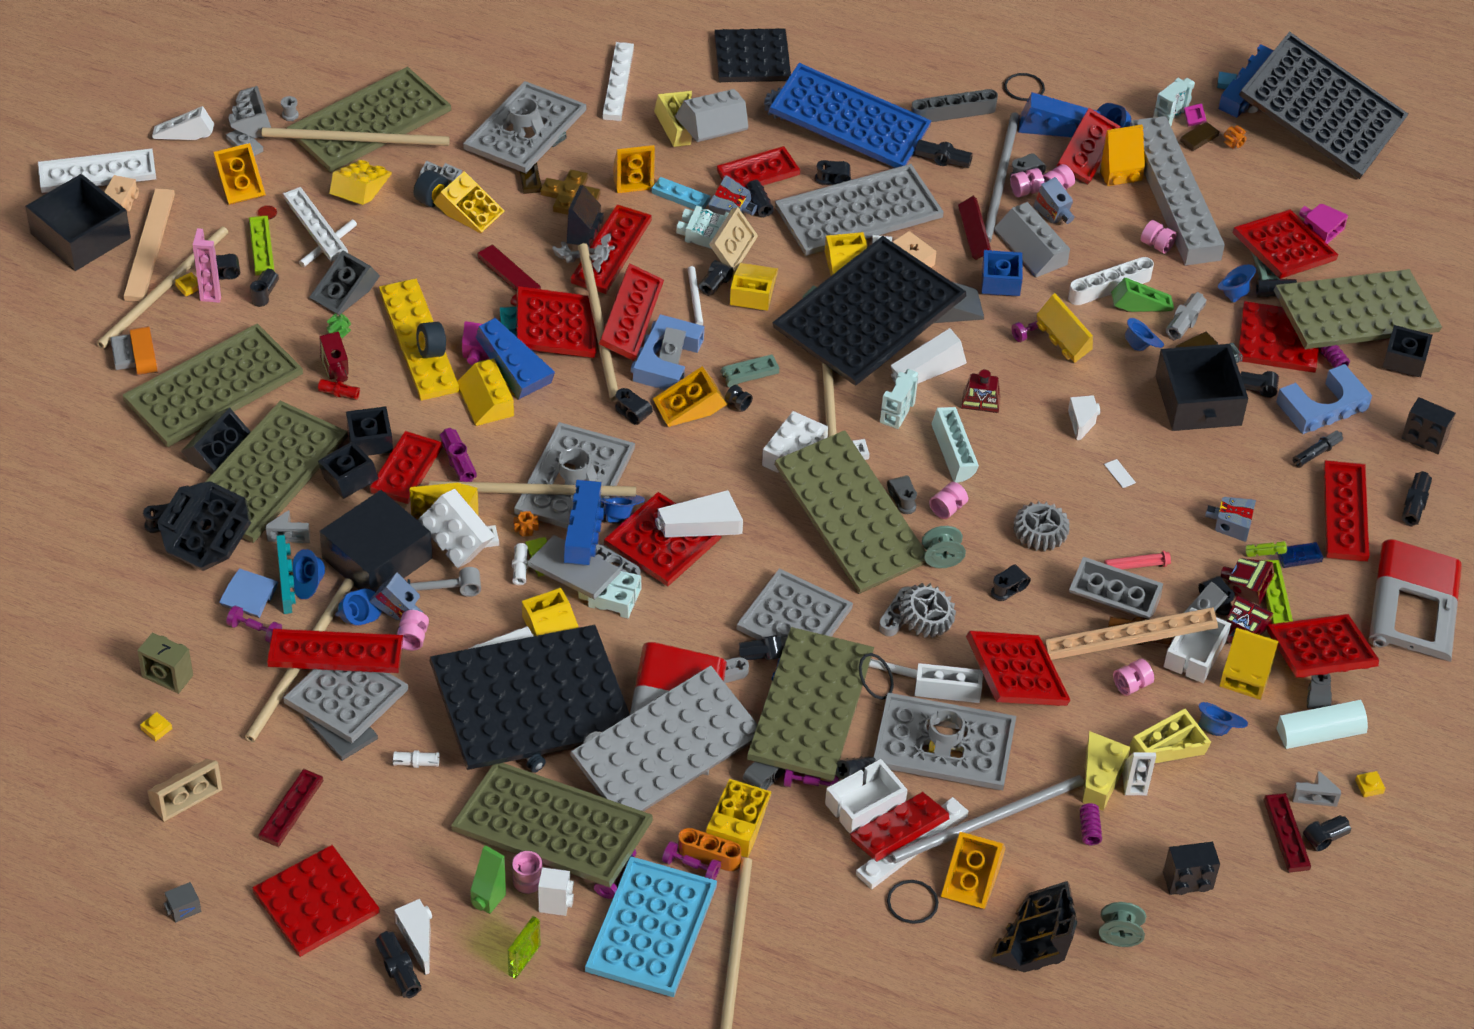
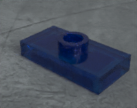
[1276,542,1324,568]

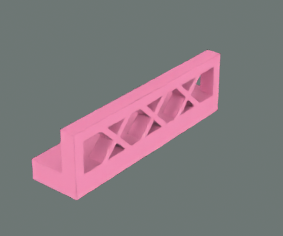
[193,228,221,303]

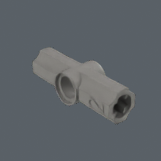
[1166,292,1206,340]

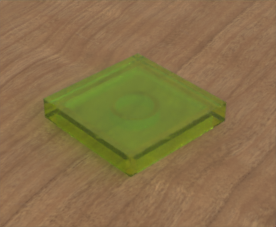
[507,916,541,979]

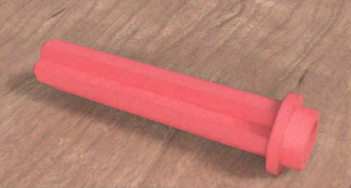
[1104,550,1171,570]

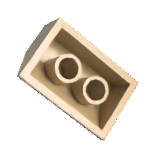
[148,759,222,822]

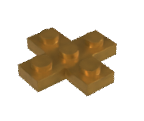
[541,169,600,215]

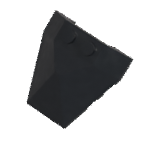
[991,881,1077,973]

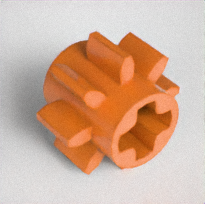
[1224,125,1247,149]
[514,511,539,537]

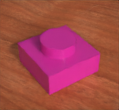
[1184,103,1207,127]

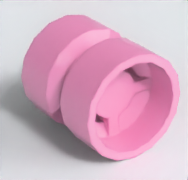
[1043,164,1075,190]
[1010,168,1044,197]
[1141,220,1177,254]
[929,482,968,520]
[396,610,429,651]
[1113,658,1154,696]
[512,851,542,894]

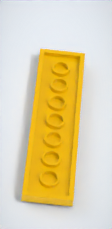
[379,278,459,401]

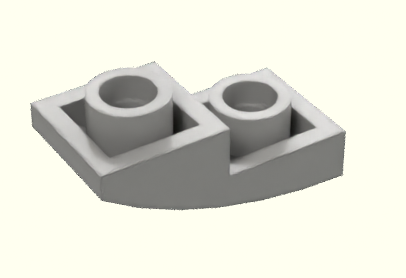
[418,161,462,184]

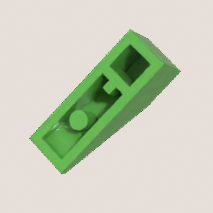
[1111,277,1174,312]
[470,845,506,914]

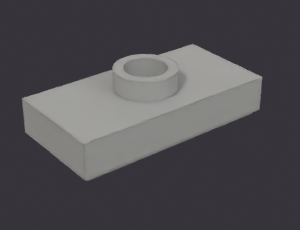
[226,130,263,156]
[659,327,686,365]
[110,334,136,370]
[1184,582,1228,613]

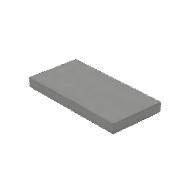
[528,535,621,600]

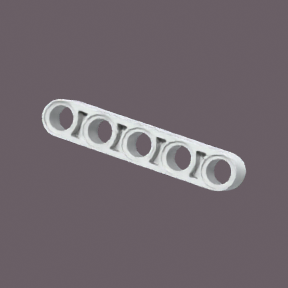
[1068,257,1154,305]

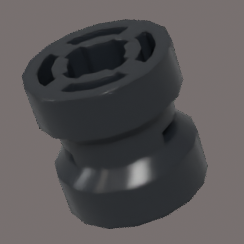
[725,384,753,412]

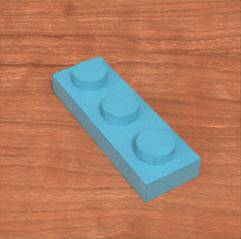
[652,177,710,210]

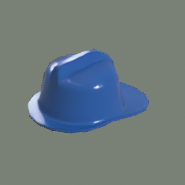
[1097,103,1131,128]
[1218,264,1256,303]
[1125,318,1164,351]
[601,495,645,522]
[293,549,325,599]
[335,589,382,626]
[1198,702,1248,736]

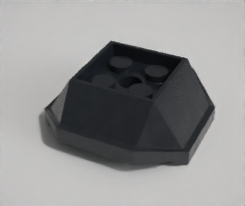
[157,481,251,571]

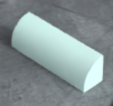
[931,407,979,483]
[1276,700,1368,749]

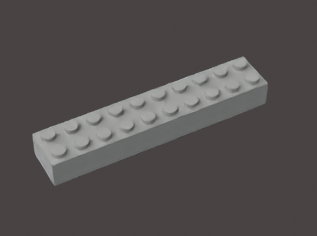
[1130,116,1225,266]

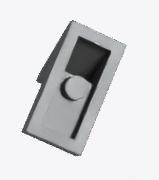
[266,511,310,543]
[1293,771,1341,807]

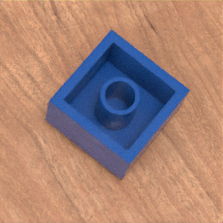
[982,250,1023,296]

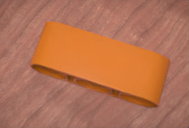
[129,326,158,375]
[678,828,742,871]

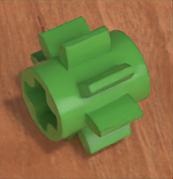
[327,314,351,338]

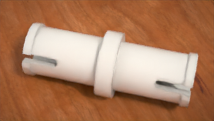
[512,543,528,585]
[393,750,440,768]

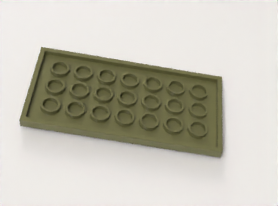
[287,67,452,173]
[1274,269,1442,349]
[123,323,303,447]
[206,400,348,543]
[774,430,926,594]
[747,627,874,781]
[451,763,653,887]

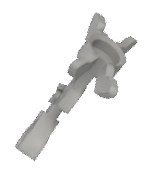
[553,234,615,272]

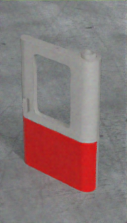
[1369,539,1462,662]
[630,642,727,775]

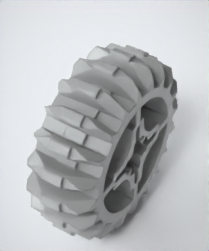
[1014,500,1070,552]
[899,583,956,638]

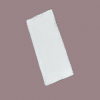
[1104,459,1136,488]

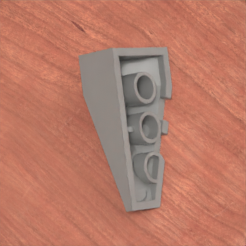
[228,86,271,138]

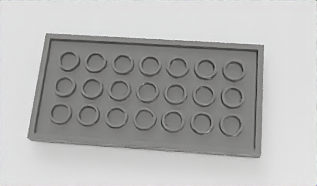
[775,164,944,256]
[570,666,757,811]

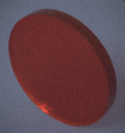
[258,205,277,220]

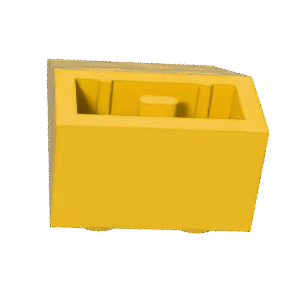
[329,160,392,205]
[433,171,505,233]
[825,232,867,276]
[730,263,778,311]
[410,482,479,519]
[522,588,579,636]
[1219,628,1278,700]
[706,779,771,858]

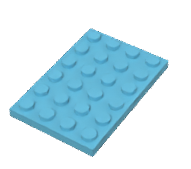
[585,856,717,998]

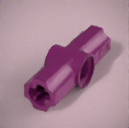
[439,428,477,482]

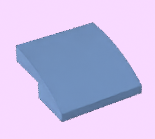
[219,569,279,618]

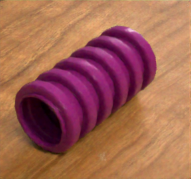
[1318,345,1350,368]
[1079,803,1102,846]

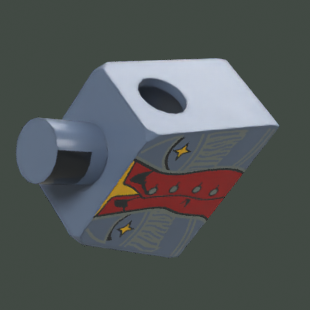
[709,175,757,216]
[1033,177,1075,224]
[1205,497,1256,542]
[369,572,423,620]

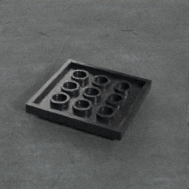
[714,28,791,83]

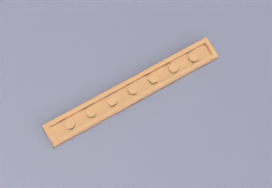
[124,188,175,302]
[1045,607,1218,660]

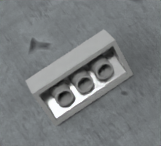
[675,89,748,142]
[994,202,1070,277]
[1069,557,1163,619]

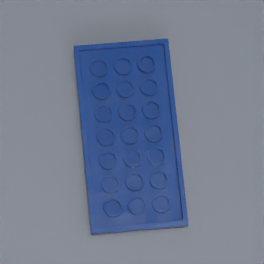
[769,63,931,168]

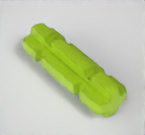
[1246,541,1287,557]

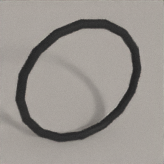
[1004,73,1045,101]
[859,653,894,700]
[887,880,939,924]

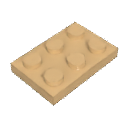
[709,207,758,273]

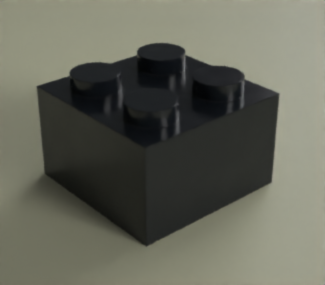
[1382,325,1433,378]
[1401,397,1456,455]
[346,406,393,456]
[318,441,379,499]
[1163,841,1220,895]

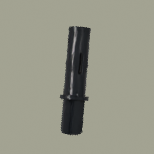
[1293,430,1343,468]

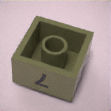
[137,632,193,694]

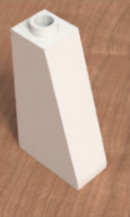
[891,328,967,384]
[655,490,743,537]

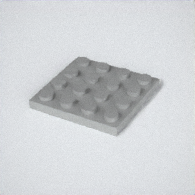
[737,568,853,650]
[284,669,408,744]

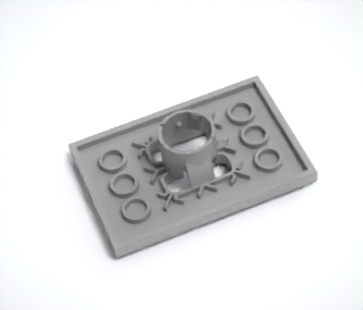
[463,81,587,173]
[514,422,635,529]
[874,693,1016,791]

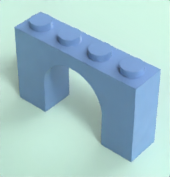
[631,314,705,390]
[1276,364,1372,434]

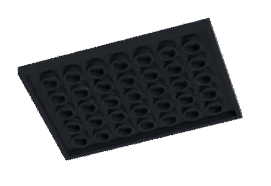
[1239,31,1408,179]
[772,236,967,386]
[429,624,630,770]

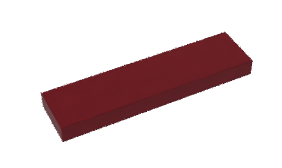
[958,195,991,260]
[477,244,541,292]
[258,769,324,848]
[1263,793,1311,873]

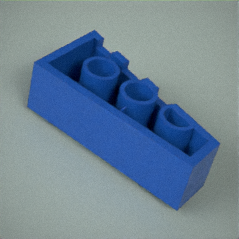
[1218,44,1274,118]
[1018,92,1101,137]
[475,318,555,400]
[564,480,604,565]

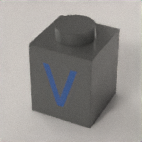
[163,882,201,923]

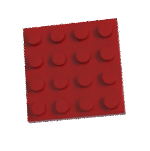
[1232,209,1339,279]
[516,286,596,358]
[1237,301,1318,373]
[604,492,722,587]
[1267,614,1379,678]
[966,631,1071,706]
[253,845,380,957]

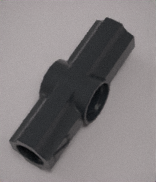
[915,139,973,168]
[1401,471,1432,527]
[375,931,422,998]

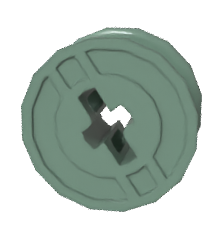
[922,526,966,568]
[1099,902,1147,947]

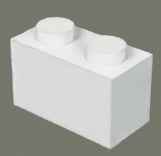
[538,867,574,916]

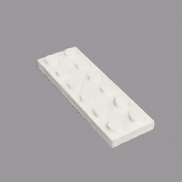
[38,149,156,193]

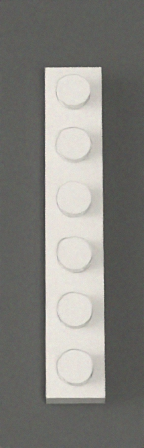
[603,42,634,121]
[283,187,348,262]
[856,797,968,890]

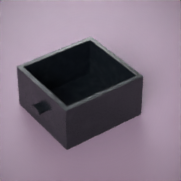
[25,173,131,271]
[1155,344,1249,431]
[319,490,432,593]

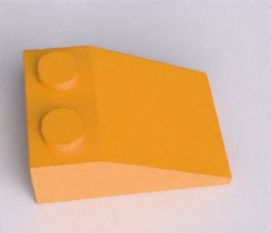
[1100,124,1145,186]
[213,143,266,205]
[613,145,655,193]
[653,366,727,427]
[941,832,1006,910]

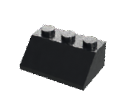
[566,185,604,247]
[181,407,251,475]

